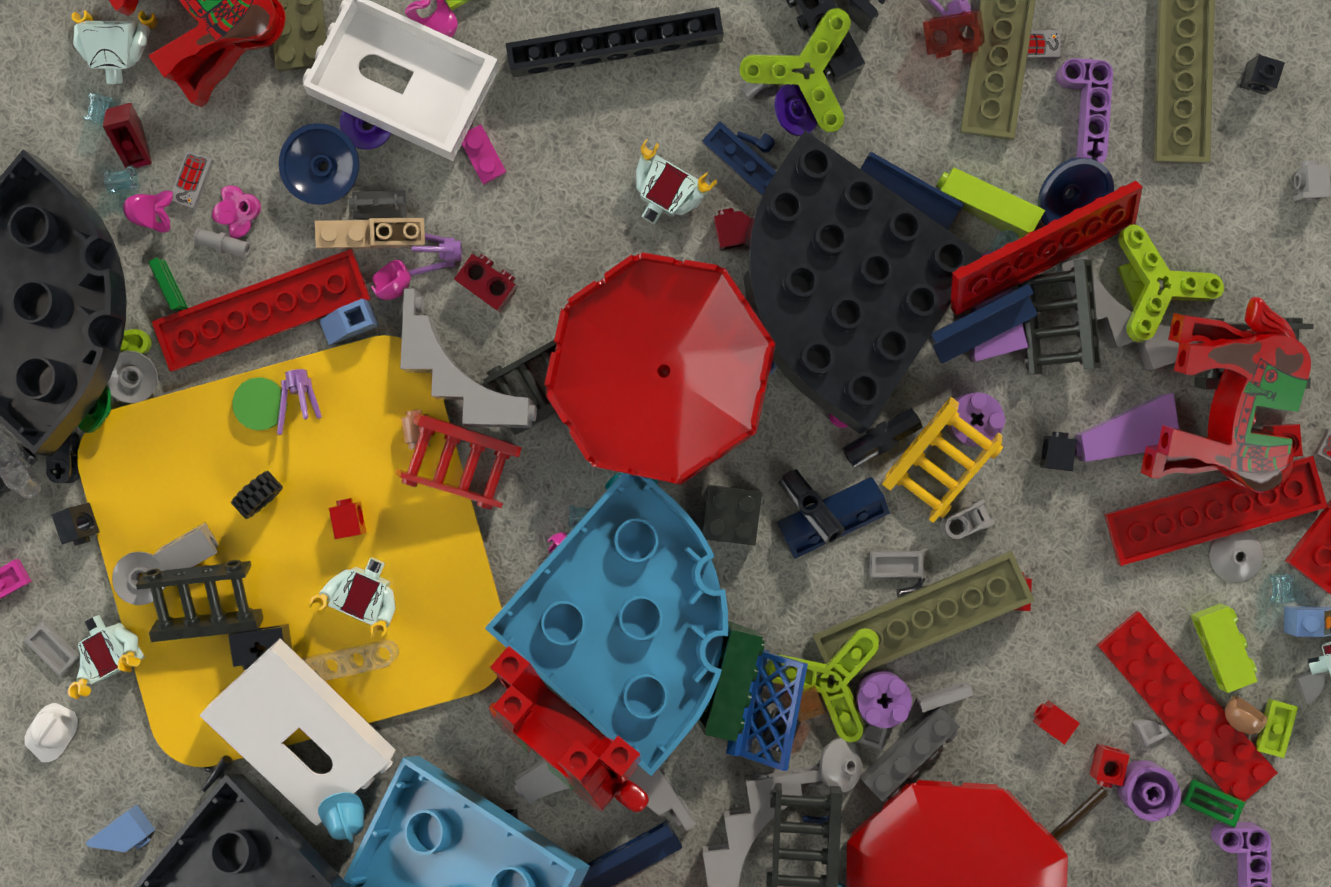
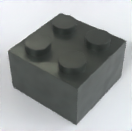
[702,484,762,546]

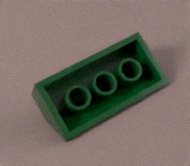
[697,621,765,742]

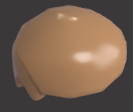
[1225,695,1267,734]

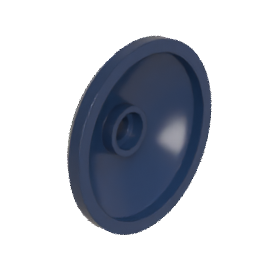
[279,123,360,205]
[1038,157,1114,226]

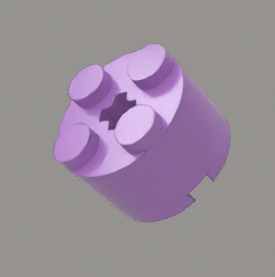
[946,392,1006,447]
[854,669,912,728]
[1118,760,1181,821]

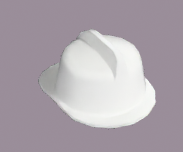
[25,703,78,762]

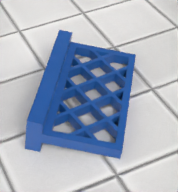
[726,650,808,771]

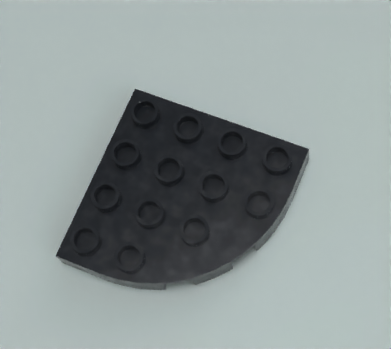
[743,130,982,434]
[0,150,127,457]
[133,774,350,887]

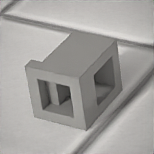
[1293,160,1331,202]

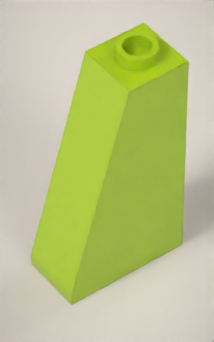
[936,167,1045,240]

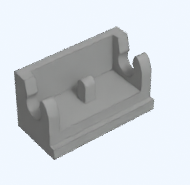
[154,522,219,571]

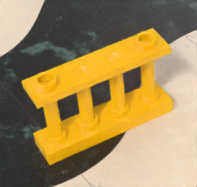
[882,396,1003,523]

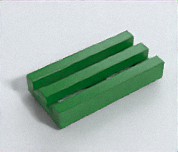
[148,258,188,311]
[1182,779,1245,827]

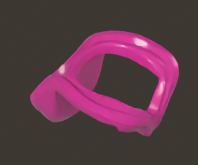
[405,0,458,37]
[123,190,173,233]

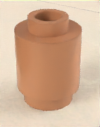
[401,410,432,449]

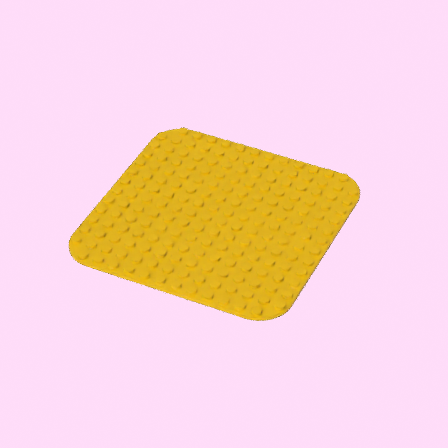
[77,335,506,767]

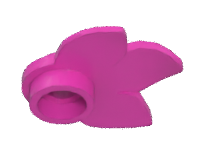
[211,185,261,239]

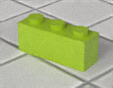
[1191,604,1258,693]

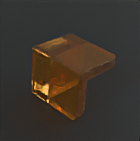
[791,686,825,722]

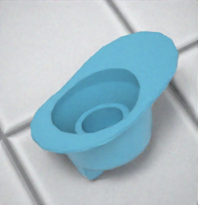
[318,792,365,844]

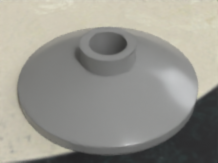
[107,351,158,403]
[1209,531,1263,582]
[112,551,165,605]
[820,738,863,792]

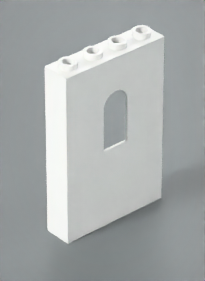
[303,0,499,161]
[199,639,396,826]

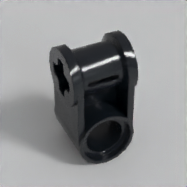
[46,432,80,483]

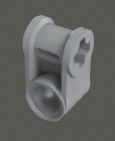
[940,498,995,539]

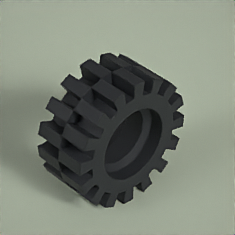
[231,471,283,519]

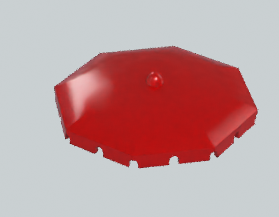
[544,252,776,485]
[846,780,1068,887]

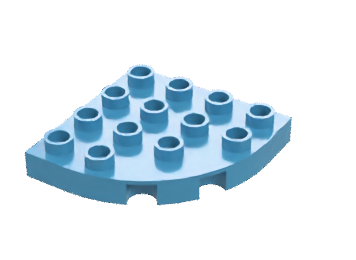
[485,473,728,776]
[343,756,590,887]

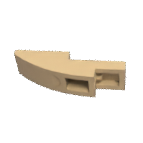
[315,218,425,250]

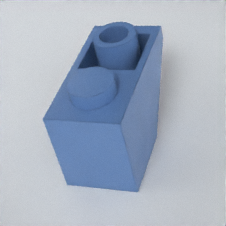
[319,299,379,346]

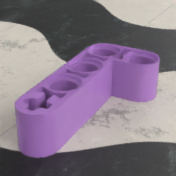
[1056,58,1113,163]
[1211,822,1271,887]

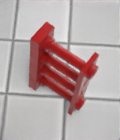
[395,412,522,510]

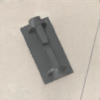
[349,190,406,219]

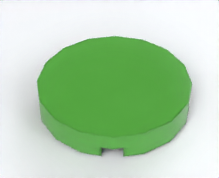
[232,377,288,430]

